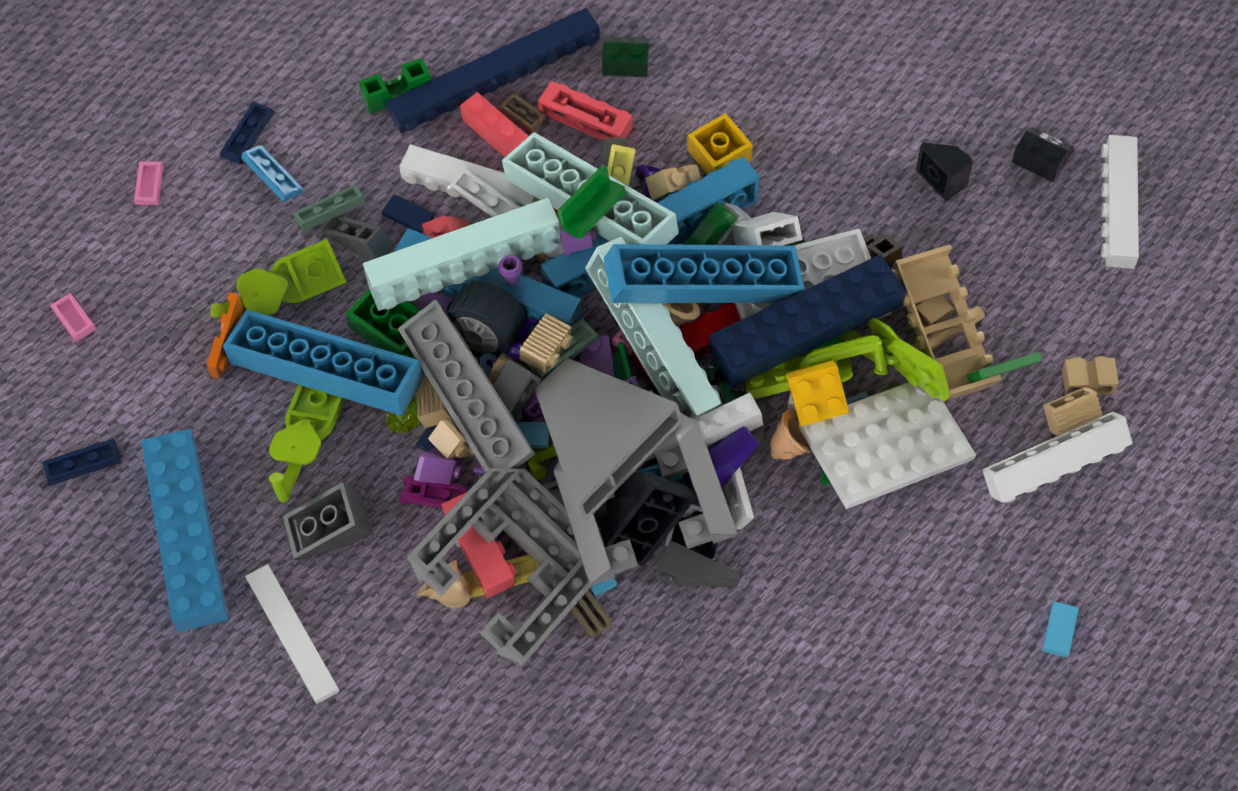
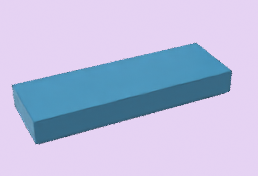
[241,145,303,202]

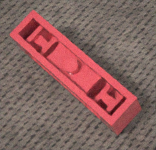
[538,81,633,141]

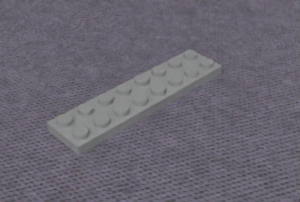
[398,299,535,472]

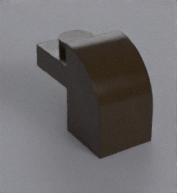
[864,233,902,268]

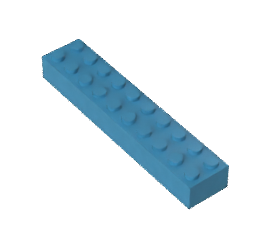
[541,157,760,298]

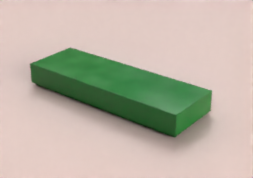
[967,352,1042,383]

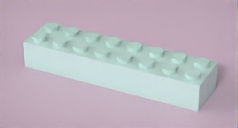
[502,132,679,245]
[363,198,561,311]
[585,236,722,419]

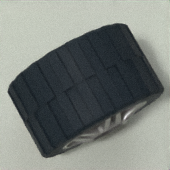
[446,281,526,358]

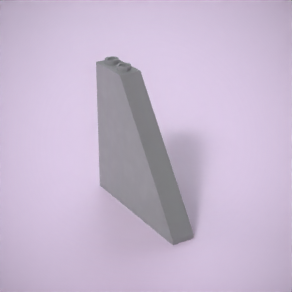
[535,358,683,522]

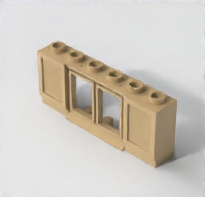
[891,245,1001,401]

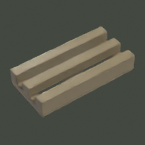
[498,92,548,134]
[570,590,612,639]

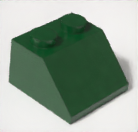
[602,37,649,77]

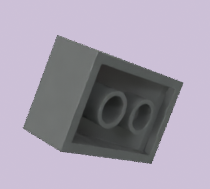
[283,482,372,560]

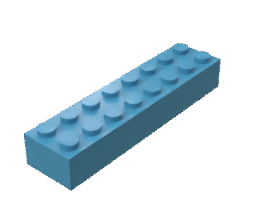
[394,228,582,331]
[603,244,805,303]
[223,309,424,416]
[141,429,229,632]

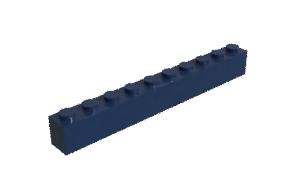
[386,8,600,134]

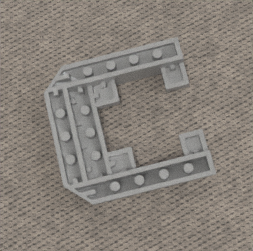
[553,414,738,586]
[407,468,591,665]

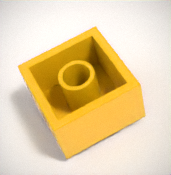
[687,113,753,175]
[785,360,849,426]

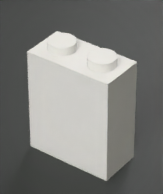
[731,212,802,246]

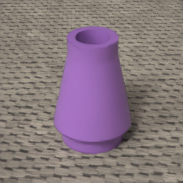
[498,255,523,287]

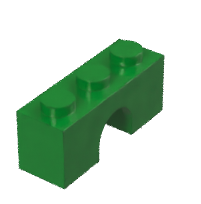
[358,58,431,114]

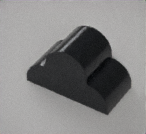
[600,471,697,566]

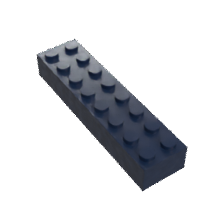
[708,254,906,387]

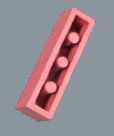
[460,92,529,157]
[442,492,517,599]

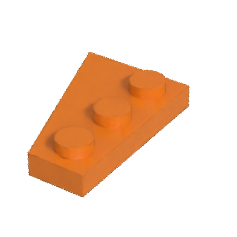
[206,292,245,379]

